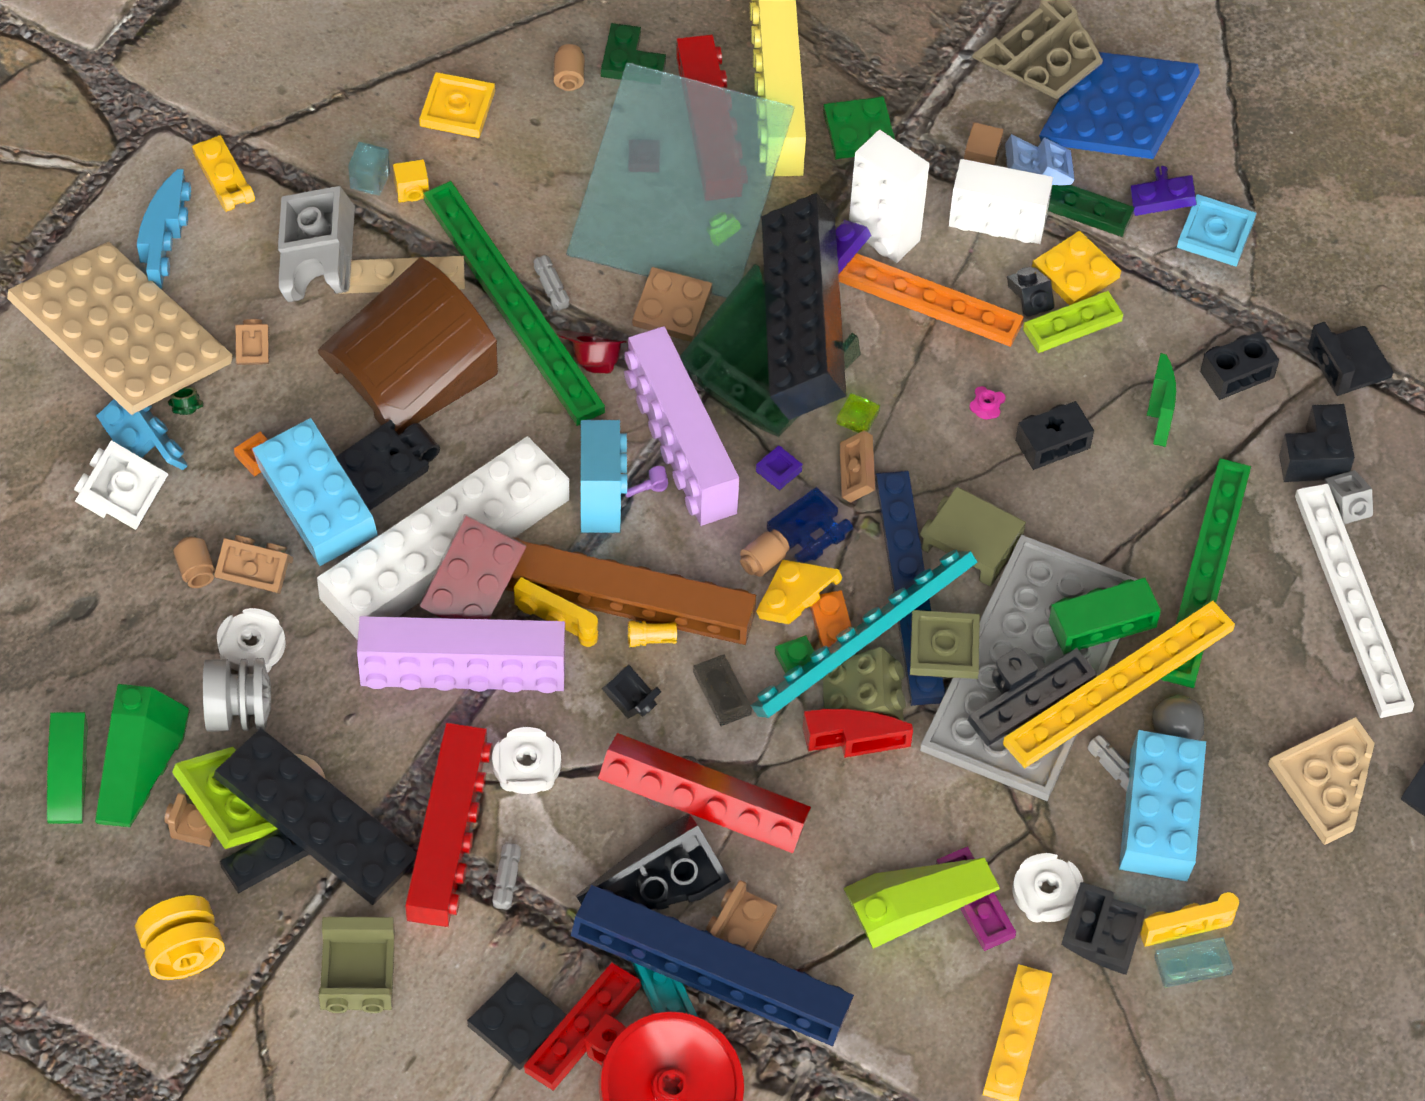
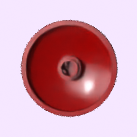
[599,1012,744,1101]

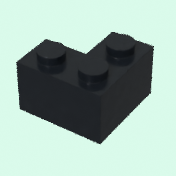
[1279,404,1355,482]

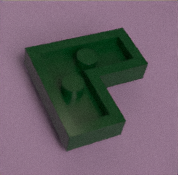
[601,23,666,85]

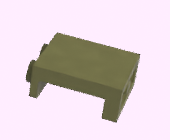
[920,487,1026,587]
[319,917,395,1013]

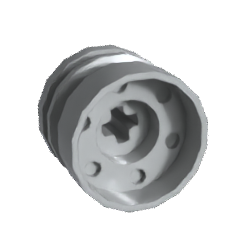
[203,658,271,732]

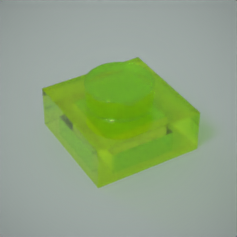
[836,393,880,433]

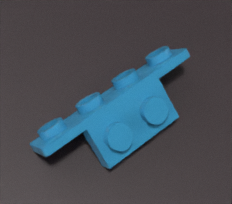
[96,399,188,470]

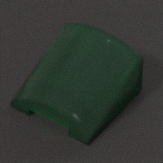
[680,264,861,437]

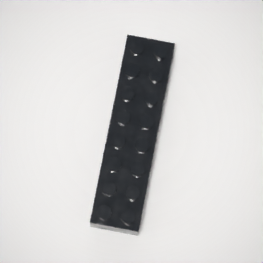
[761,192,847,420]

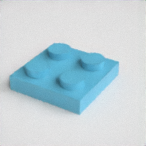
[1177,194,1256,267]

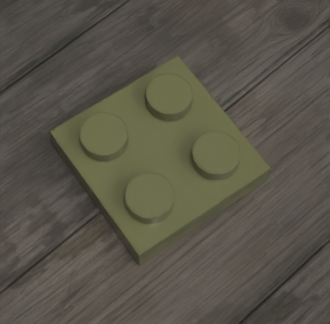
[910,610,980,679]

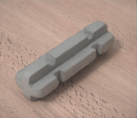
[534,255,569,311]
[1087,735,1130,792]
[492,843,521,910]

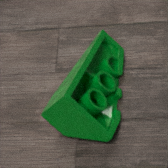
[95,684,190,827]

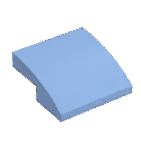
[1005,134,1075,185]

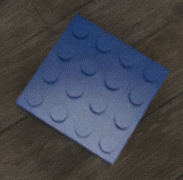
[1039,52,1200,159]

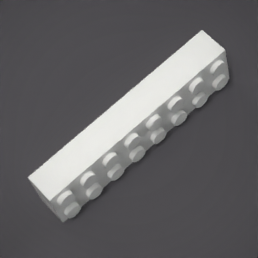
[317,436,569,640]

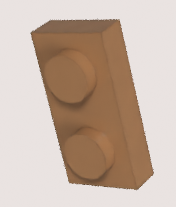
[840,430,875,503]

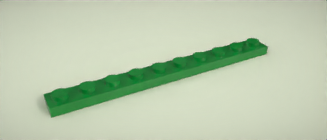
[423,181,605,426]

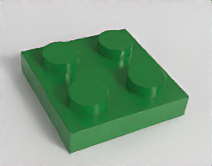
[823,96,895,160]

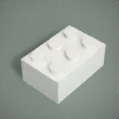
[949,159,1053,244]

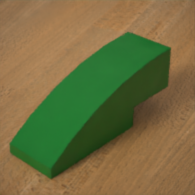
[47,712,88,824]

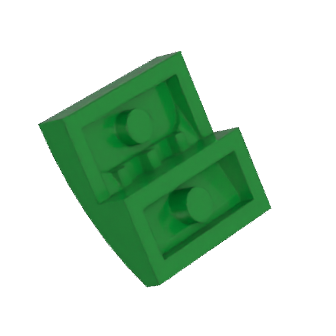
[1146,353,1176,447]

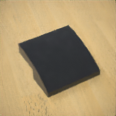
[1061,882,1146,975]

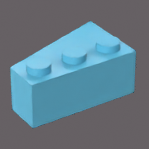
[581,420,627,533]

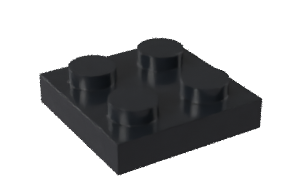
[467,972,567,1070]

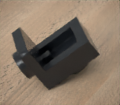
[1007,267,1054,317]
[601,664,661,719]

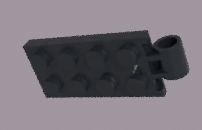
[336,420,440,511]

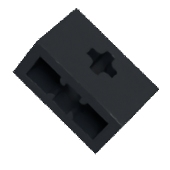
[1015,401,1094,470]

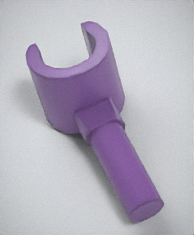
[625,466,668,498]

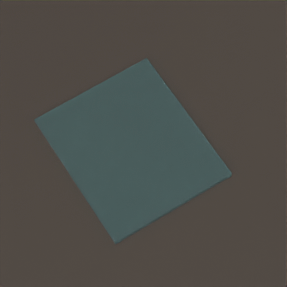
[566,63,795,300]

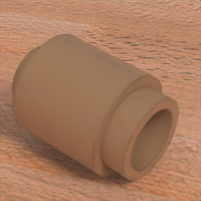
[554,44,585,91]
[740,529,790,577]
[173,536,215,588]

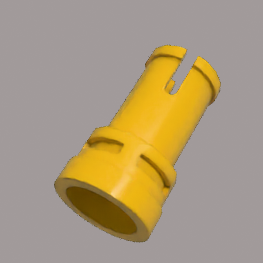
[628,620,677,648]

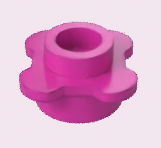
[969,386,1006,419]

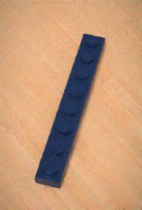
[875,471,945,706]

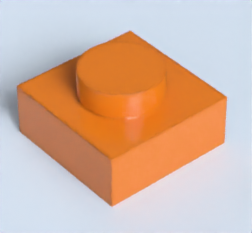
[234,431,268,477]

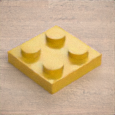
[419,72,495,138]
[1032,230,1121,305]

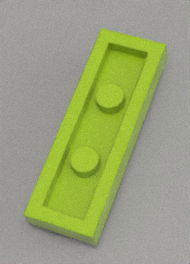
[1023,291,1123,353]

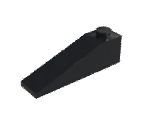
[576,813,731,910]

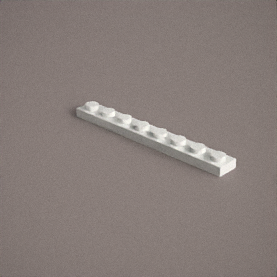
[1295,484,1414,718]

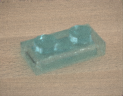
[1154,937,1234,988]

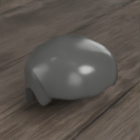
[1152,695,1204,741]

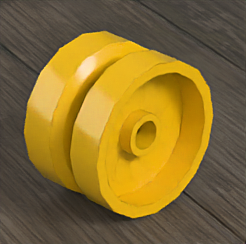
[135,895,225,980]

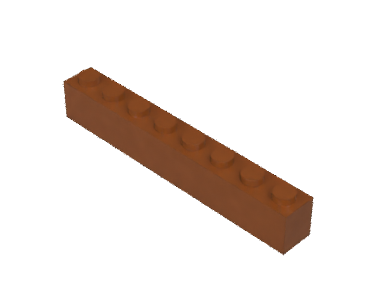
[505,537,757,645]

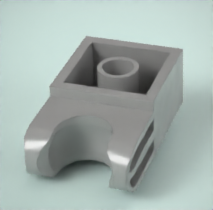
[278,186,355,302]

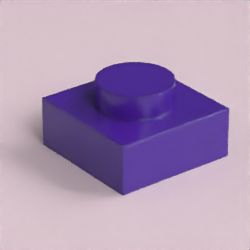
[756,445,803,491]

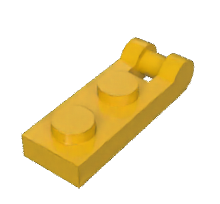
[192,135,255,212]
[514,577,598,647]
[1140,892,1239,947]

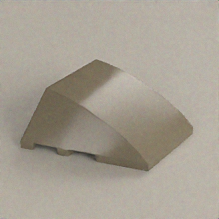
[972,0,1103,99]

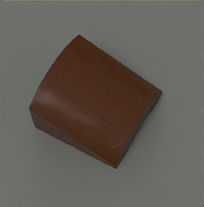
[318,257,498,435]

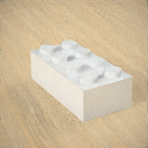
[849,130,929,263]

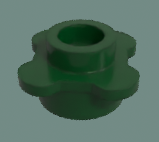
[168,387,204,415]

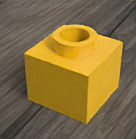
[393,159,429,203]

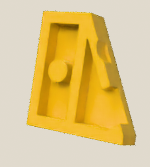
[756,560,843,624]

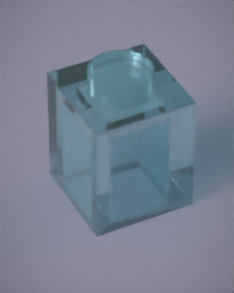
[348,142,390,196]

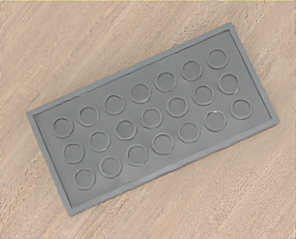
[920,535,1138,801]

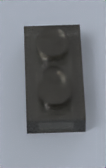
[693,654,752,726]

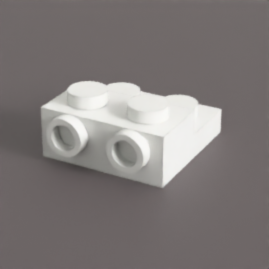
[74,440,168,530]

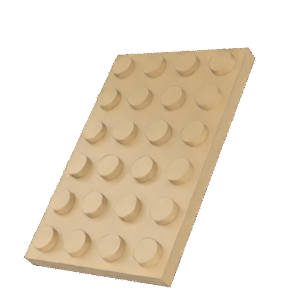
[7,242,233,415]

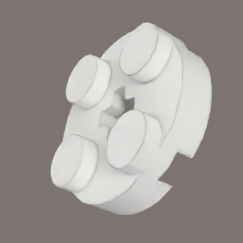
[217,608,286,673]
[492,727,561,794]
[1012,853,1083,922]

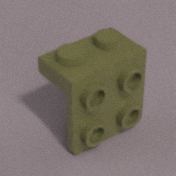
[823,647,906,721]

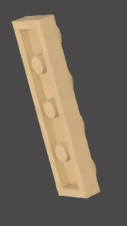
[339,256,465,294]

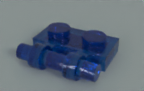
[767,487,853,563]

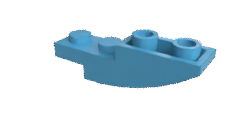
[137,169,191,289]

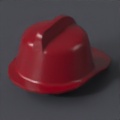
[556,331,628,374]

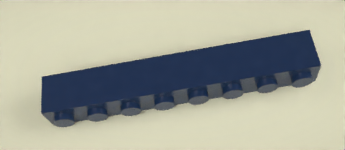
[571,885,854,1047]

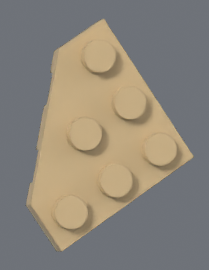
[1268,717,1375,845]

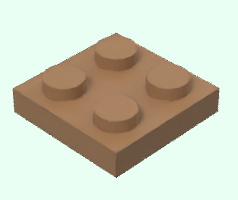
[632,267,713,342]

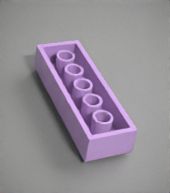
[624,326,739,526]
[357,616,565,693]

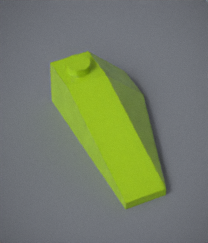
[843,858,1000,949]

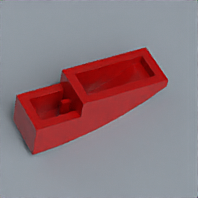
[802,709,913,758]

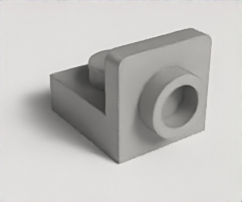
[1325,470,1373,524]

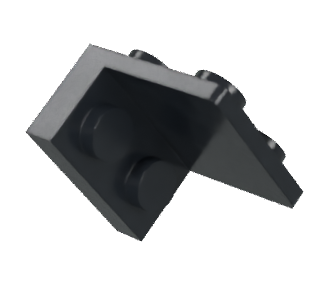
[1307,322,1394,396]

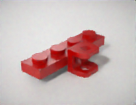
[524,962,641,1091]

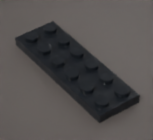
[214,728,417,905]

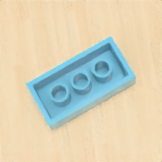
[252,418,378,567]
[1119,730,1206,881]

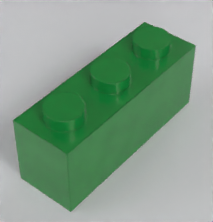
[1048,578,1161,655]

